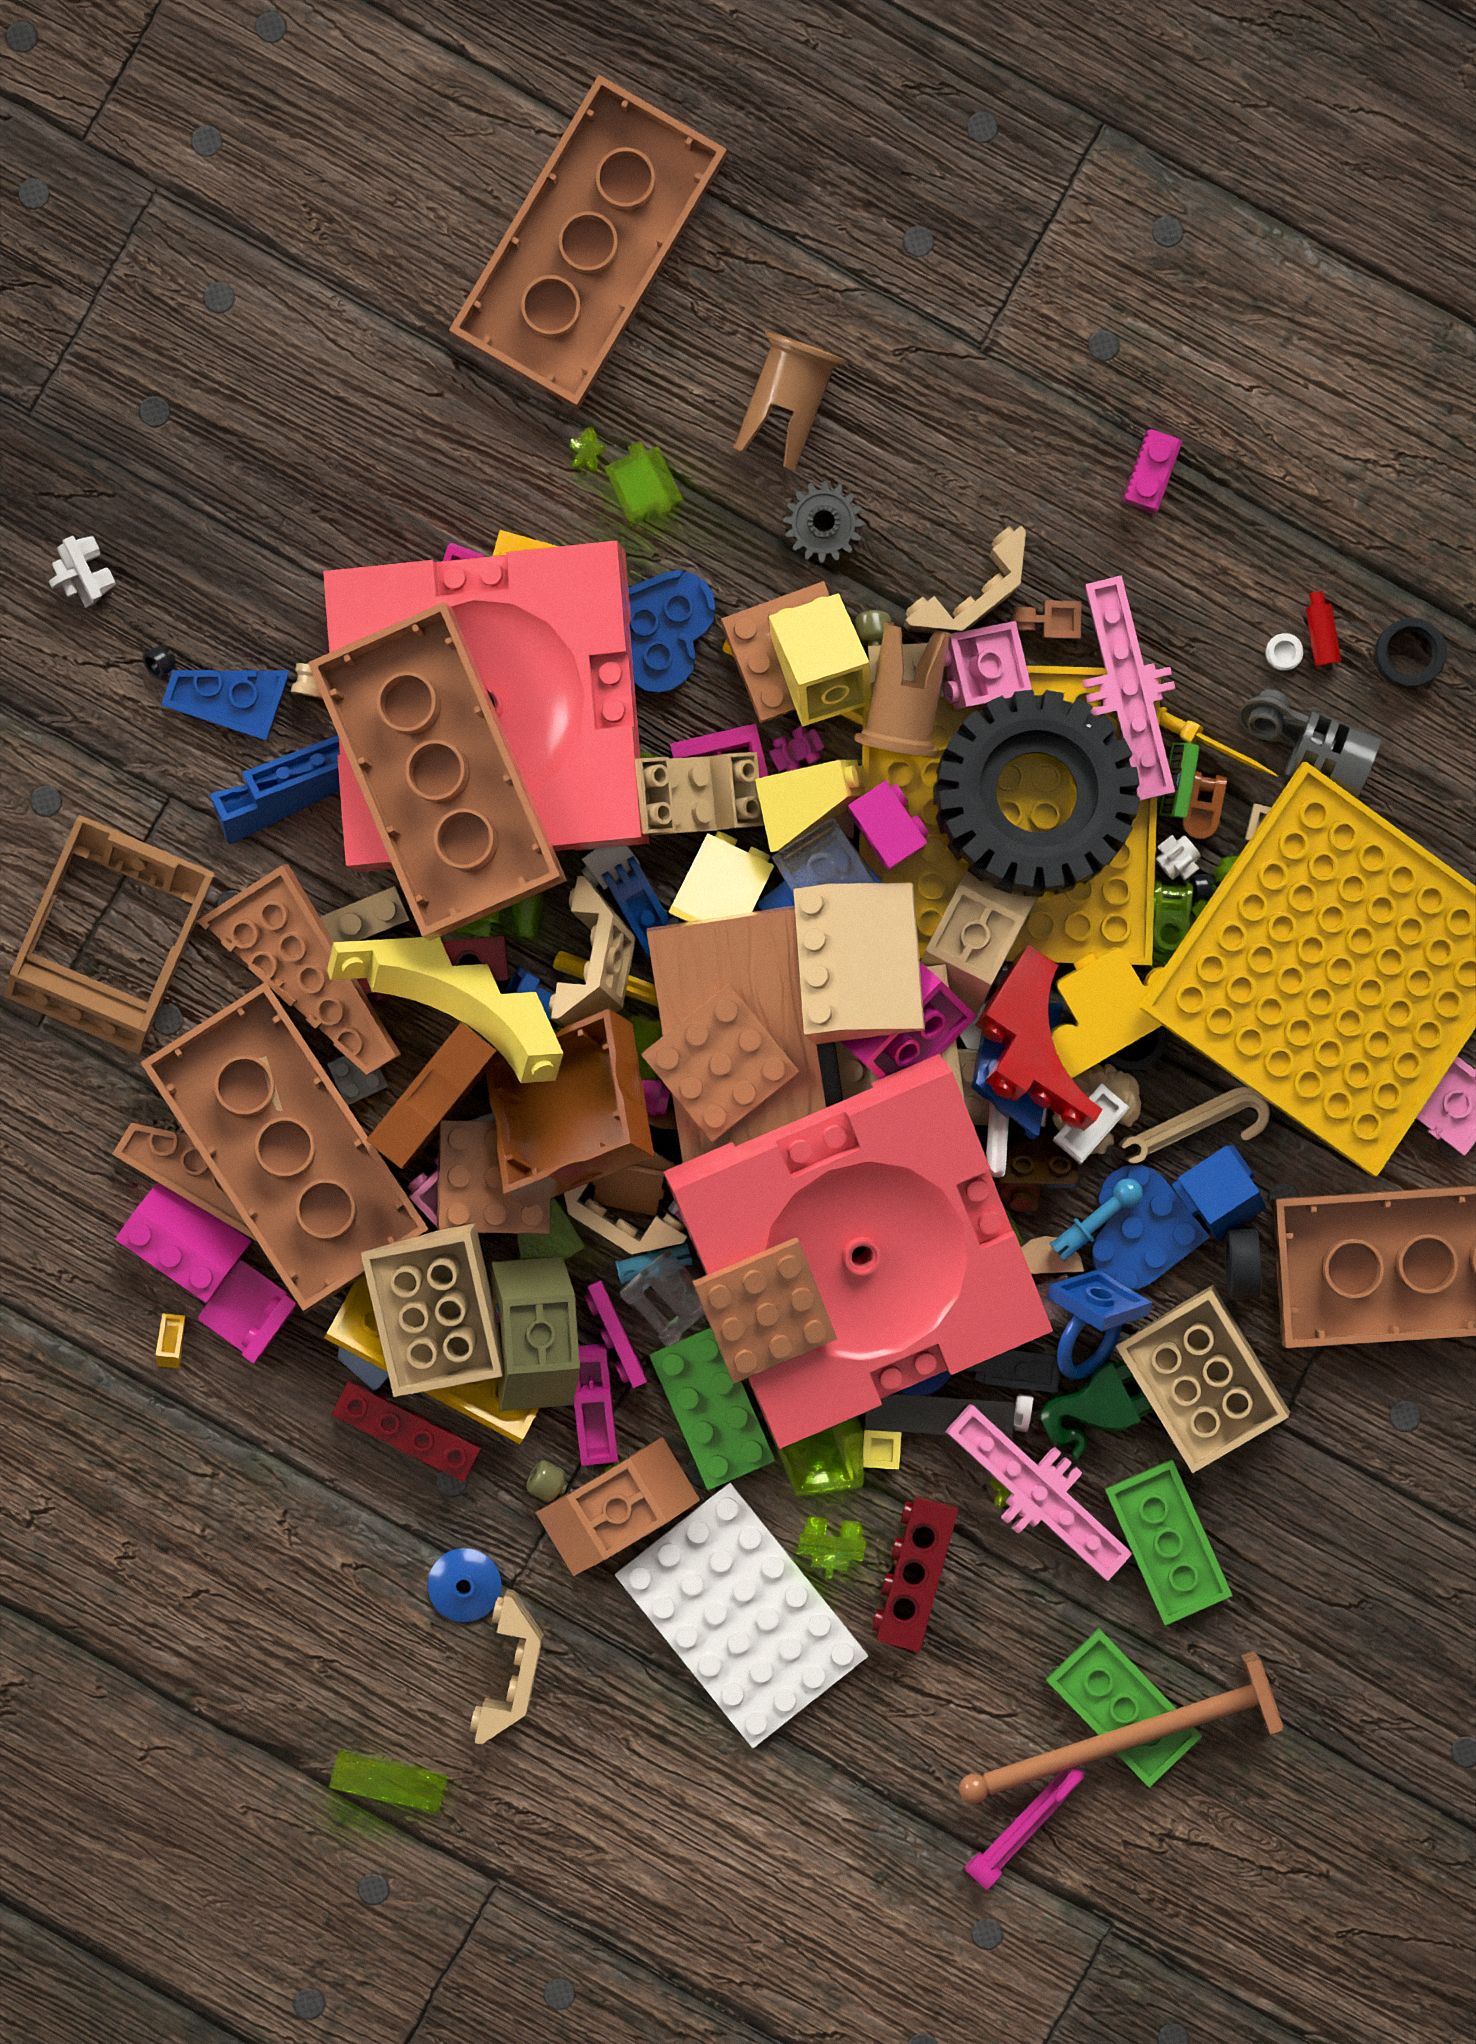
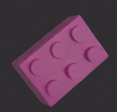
[846,780,929,872]

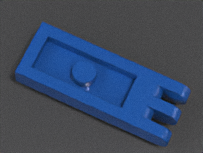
[601,856,669,958]

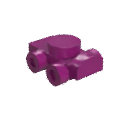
[769,726,825,772]

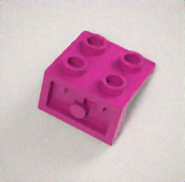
[198,1260,298,1364]

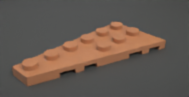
[196,864,401,1075]
[112,1123,256,1241]

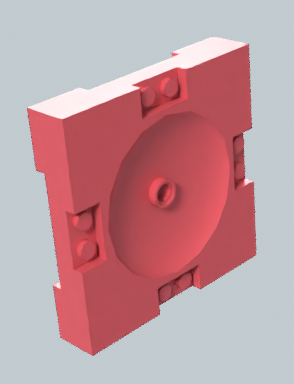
[323,541,650,872]
[663,1054,1053,1449]

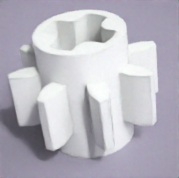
[1155,835,1201,880]

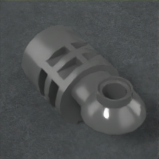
[1237,690,1381,799]

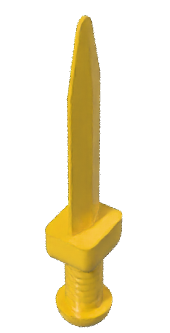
[1159,707,1278,777]

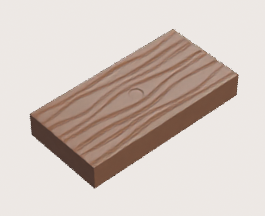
[449,75,727,410]
[308,602,567,941]
[647,905,826,1163]
[141,982,429,1314]
[1272,1185,1476,1348]

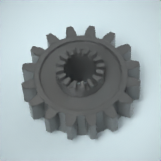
[783,481,864,564]

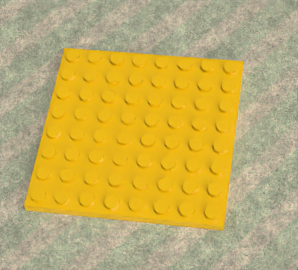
[859,666,1161,966]
[1138,762,1476,1177]

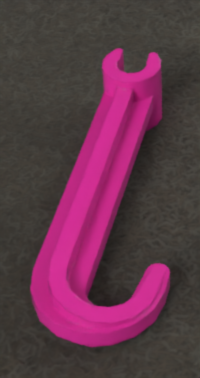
[964,1767,1084,1890]

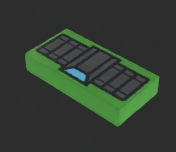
[1159,743,1200,818]

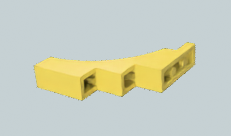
[327,937,563,1083]

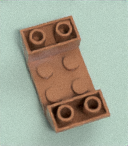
[535,1436,700,1576]

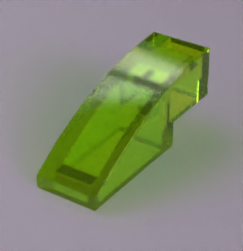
[329,1748,449,1812]

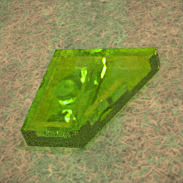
[518,1197,586,1260]

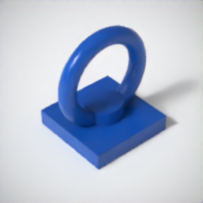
[1046,1270,1152,1380]

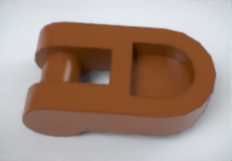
[1182,771,1227,839]

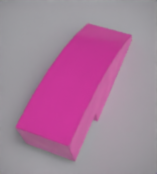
[574,1343,618,1466]

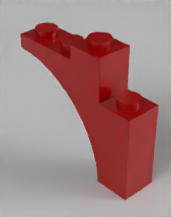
[975,945,1103,1131]

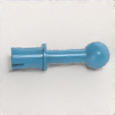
[1049,1178,1143,1262]

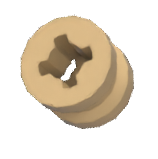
[291,663,323,699]

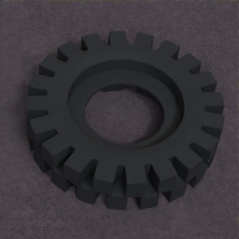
[933,689,1140,897]

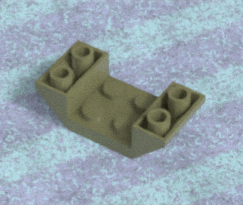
[489,1257,580,1411]

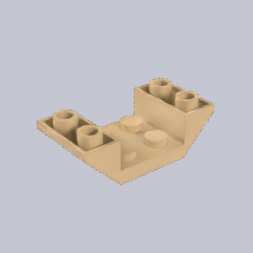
[903,526,1026,634]
[635,752,764,835]
[920,871,1038,1016]
[549,876,636,1029]
[564,1183,688,1255]
[470,1589,544,1744]

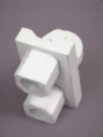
[49,536,116,608]

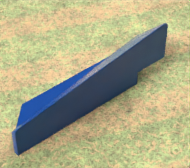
[210,735,340,844]

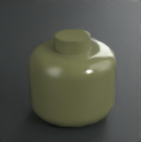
[855,610,892,647]
[526,1460,567,1502]

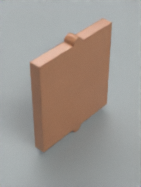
[593,1165,665,1216]

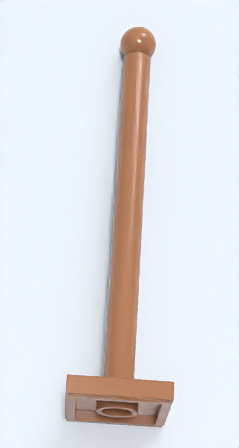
[959,1651,1284,1804]

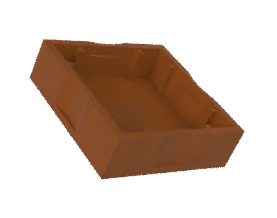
[485,1009,654,1207]
[366,1022,501,1169]

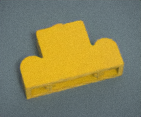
[1051,947,1164,1079]

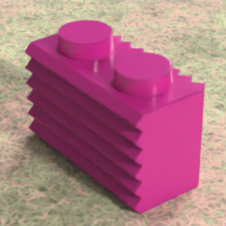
[1122,429,1183,514]

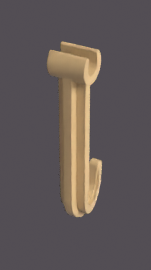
[1119,1087,1270,1163]

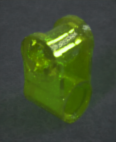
[1153,880,1193,953]

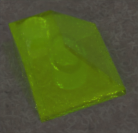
[771,1416,864,1497]

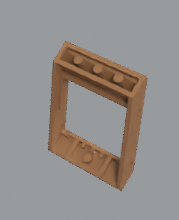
[4,815,215,1055]

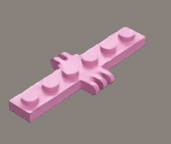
[1082,575,1176,801]
[945,1404,1133,1581]

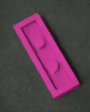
[584,1279,647,1388]

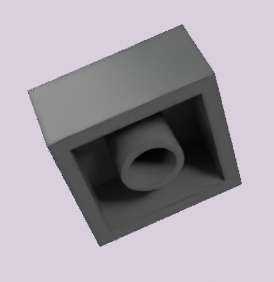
[327,1056,390,1106]

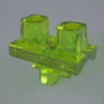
[797,1516,866,1579]

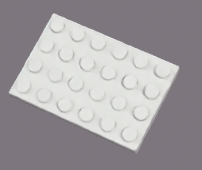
[614,1482,868,1748]

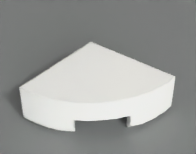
[1013,1394,1033,1432]

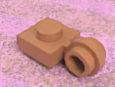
[1010,600,1082,639]

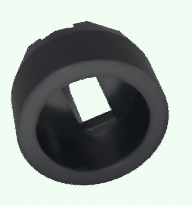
[143,646,175,679]
[1189,874,1217,904]

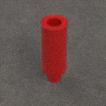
[1305,591,1341,667]

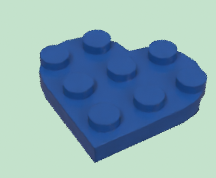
[629,570,716,693]
[1092,1165,1210,1290]

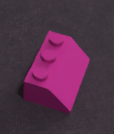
[840,962,977,1079]
[115,1182,252,1303]

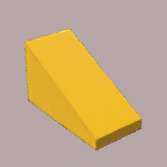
[156,1313,186,1369]

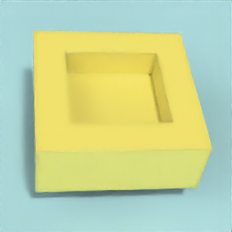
[862,1429,901,1469]

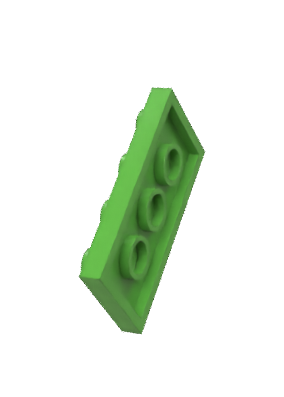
[649,1327,776,1490]
[1105,1459,1233,1626]
[1046,1628,1202,1787]

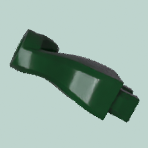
[1038,1360,1153,1460]

